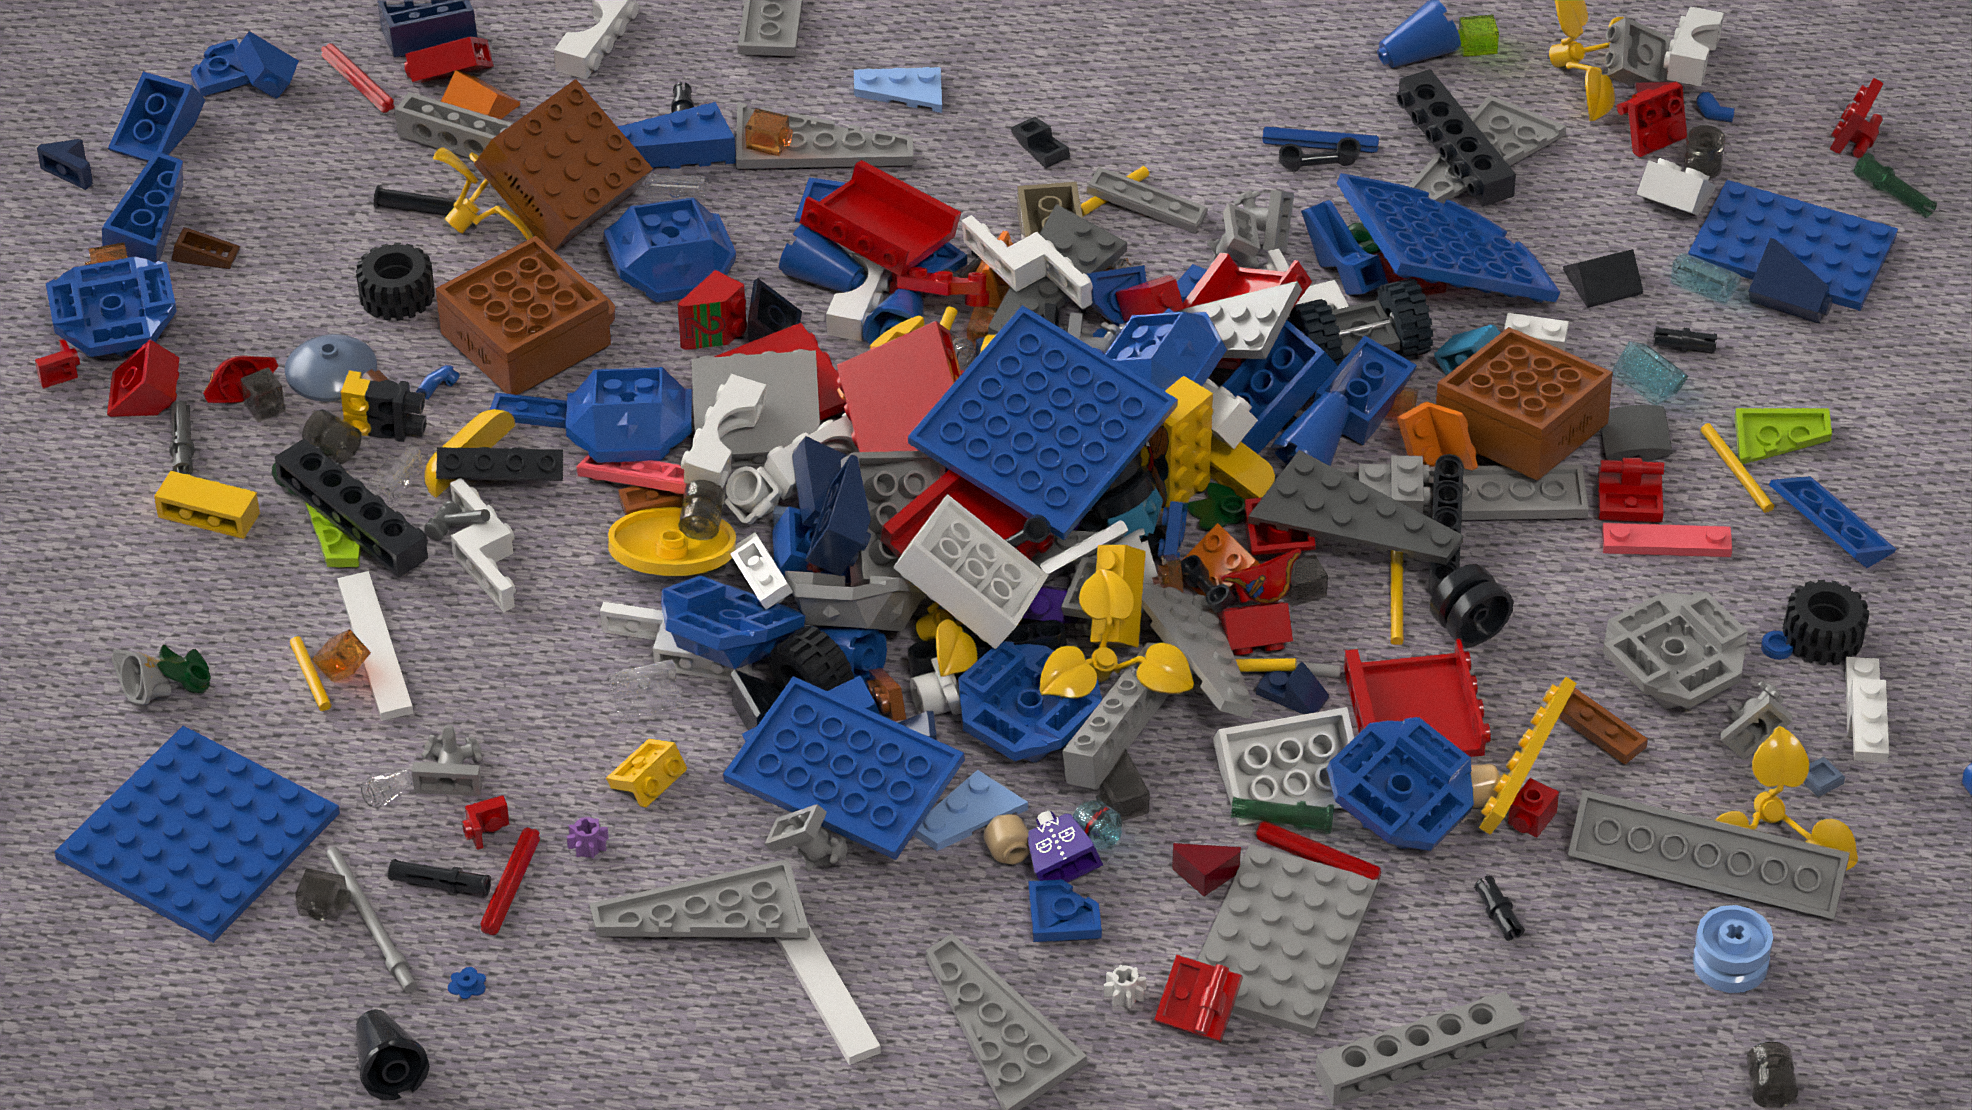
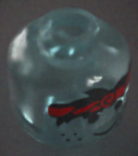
[1073,800,1122,850]

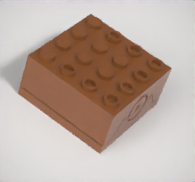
[474,79,653,252]
[436,236,611,395]
[1436,327,1613,480]

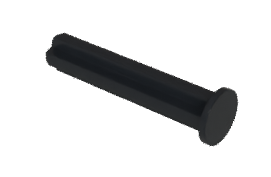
[374,185,457,216]

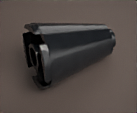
[356,1009,430,1100]

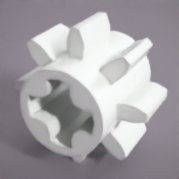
[1104,965,1146,1008]

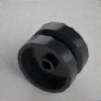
[1092,452,1157,519]
[1429,564,1514,648]

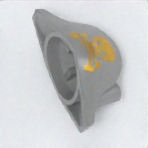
[111,649,171,705]

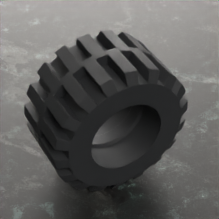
[356,243,435,321]
[1782,580,1869,665]
[769,626,854,691]

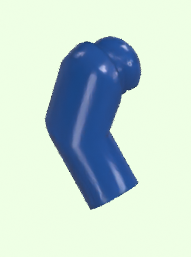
[1696,92,1735,122]
[416,365,460,400]

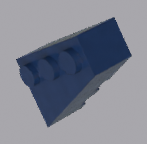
[377,0,478,57]

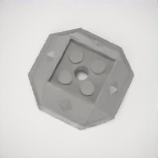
[785,571,927,631]
[1603,591,1748,709]

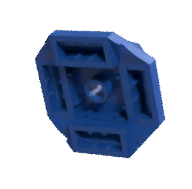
[603,197,736,302]
[46,257,177,357]
[1105,308,1227,391]
[566,367,692,463]
[661,575,806,670]
[958,641,1102,763]
[1327,717,1474,851]

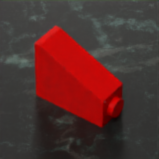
[404,37,494,83]
[1116,275,1184,321]

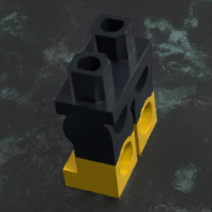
[341,370,427,442]

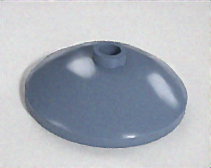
[285,334,377,401]

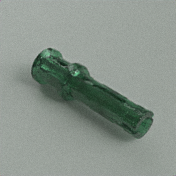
[1854,153,1937,218]
[1230,796,1334,834]

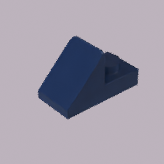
[37,139,93,190]
[1256,662,1329,715]

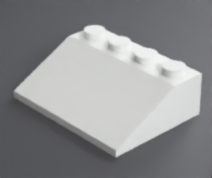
[893,494,1049,649]
[1213,707,1354,826]

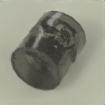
[1683,125,1725,180]
[302,409,362,464]
[678,480,725,540]
[1746,1042,1798,1108]

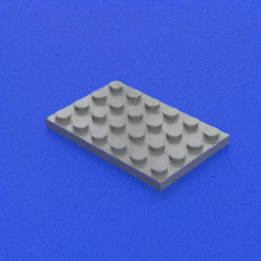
[1197,844,1379,1036]

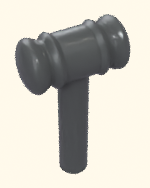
[424,501,490,541]

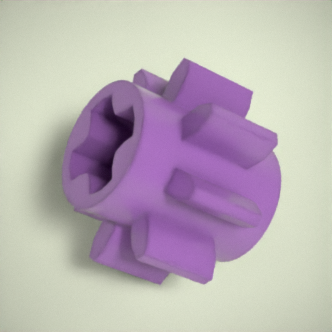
[567,817,609,858]

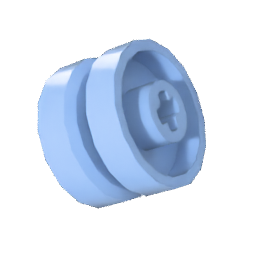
[1693,905,1773,993]

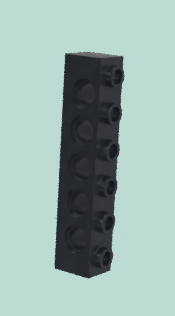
[1396,69,1516,207]
[275,438,428,578]

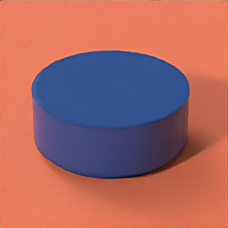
[1761,631,1794,660]

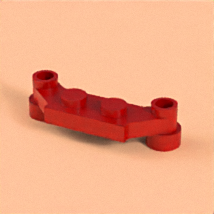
[889,267,990,307]

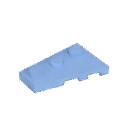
[854,67,942,113]
[913,770,1028,851]

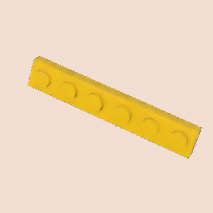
[1479,677,1577,835]

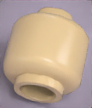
[1471,764,1502,808]
[983,814,1030,865]

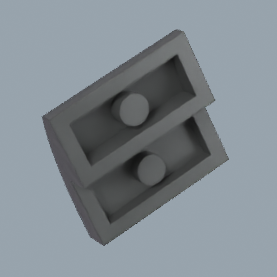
[1601,405,1673,462]

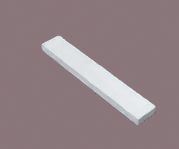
[337,571,413,721]
[774,925,881,1065]

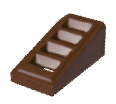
[171,227,241,269]

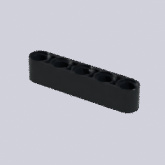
[1428,454,1464,596]
[908,620,1067,680]

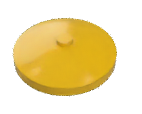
[608,507,736,576]

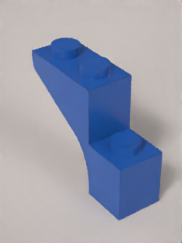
[1301,200,1388,295]

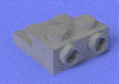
[1604,17,1671,86]
[1358,455,1430,514]

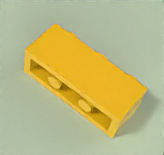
[154,471,260,539]
[1090,545,1146,648]

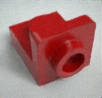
[35,339,80,389]
[462,795,510,850]

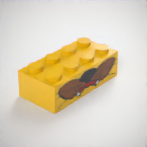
[1141,376,1213,512]

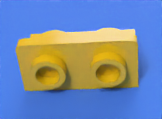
[606,739,687,808]

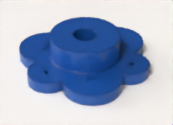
[448,967,486,999]

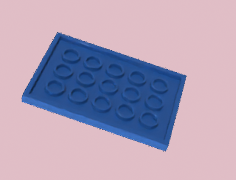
[1687,180,1898,311]
[723,676,965,860]

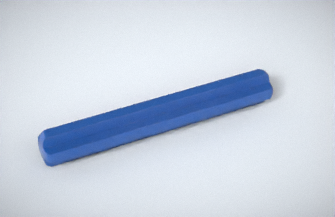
[1262,126,1379,153]

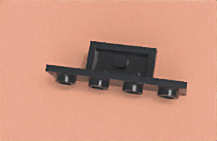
[436,447,563,481]

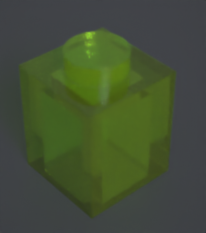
[1457,14,1499,57]

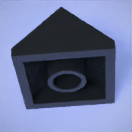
[1563,249,1643,308]
[747,278,802,343]
[731,670,782,730]

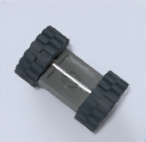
[1288,278,1433,366]

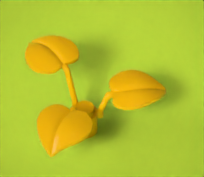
[1549,0,1624,121]
[433,147,534,240]
[909,543,1022,677]
[1040,569,1194,699]
[1715,726,1858,871]

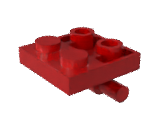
[1830,78,1884,158]
[1617,81,1687,157]
[1598,458,1664,522]
[1154,954,1243,1043]

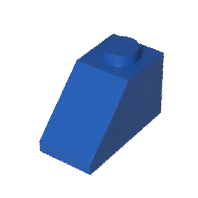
[234,31,299,99]

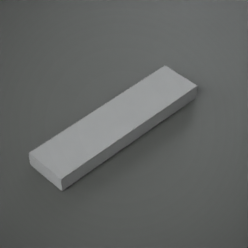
[1086,167,1208,233]

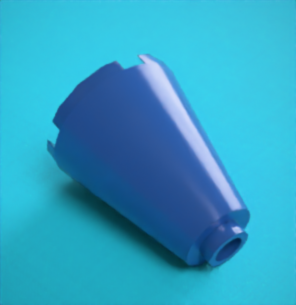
[1377,0,1461,68]
[779,224,866,293]
[863,288,924,345]
[1271,391,1351,466]
[810,626,887,685]

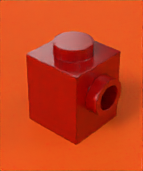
[1508,778,1559,838]

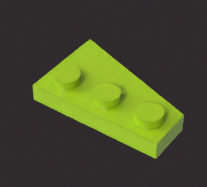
[1734,408,1832,464]
[304,501,361,567]

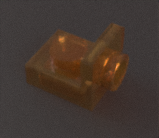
[1386,387,1419,417]
[1158,554,1184,593]

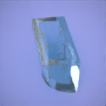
[1670,252,1741,305]
[1612,341,1689,405]

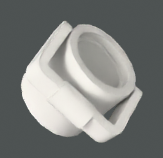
[724,466,782,524]
[910,657,961,716]

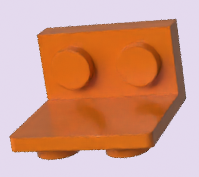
[1397,401,1478,471]
[1175,523,1260,597]

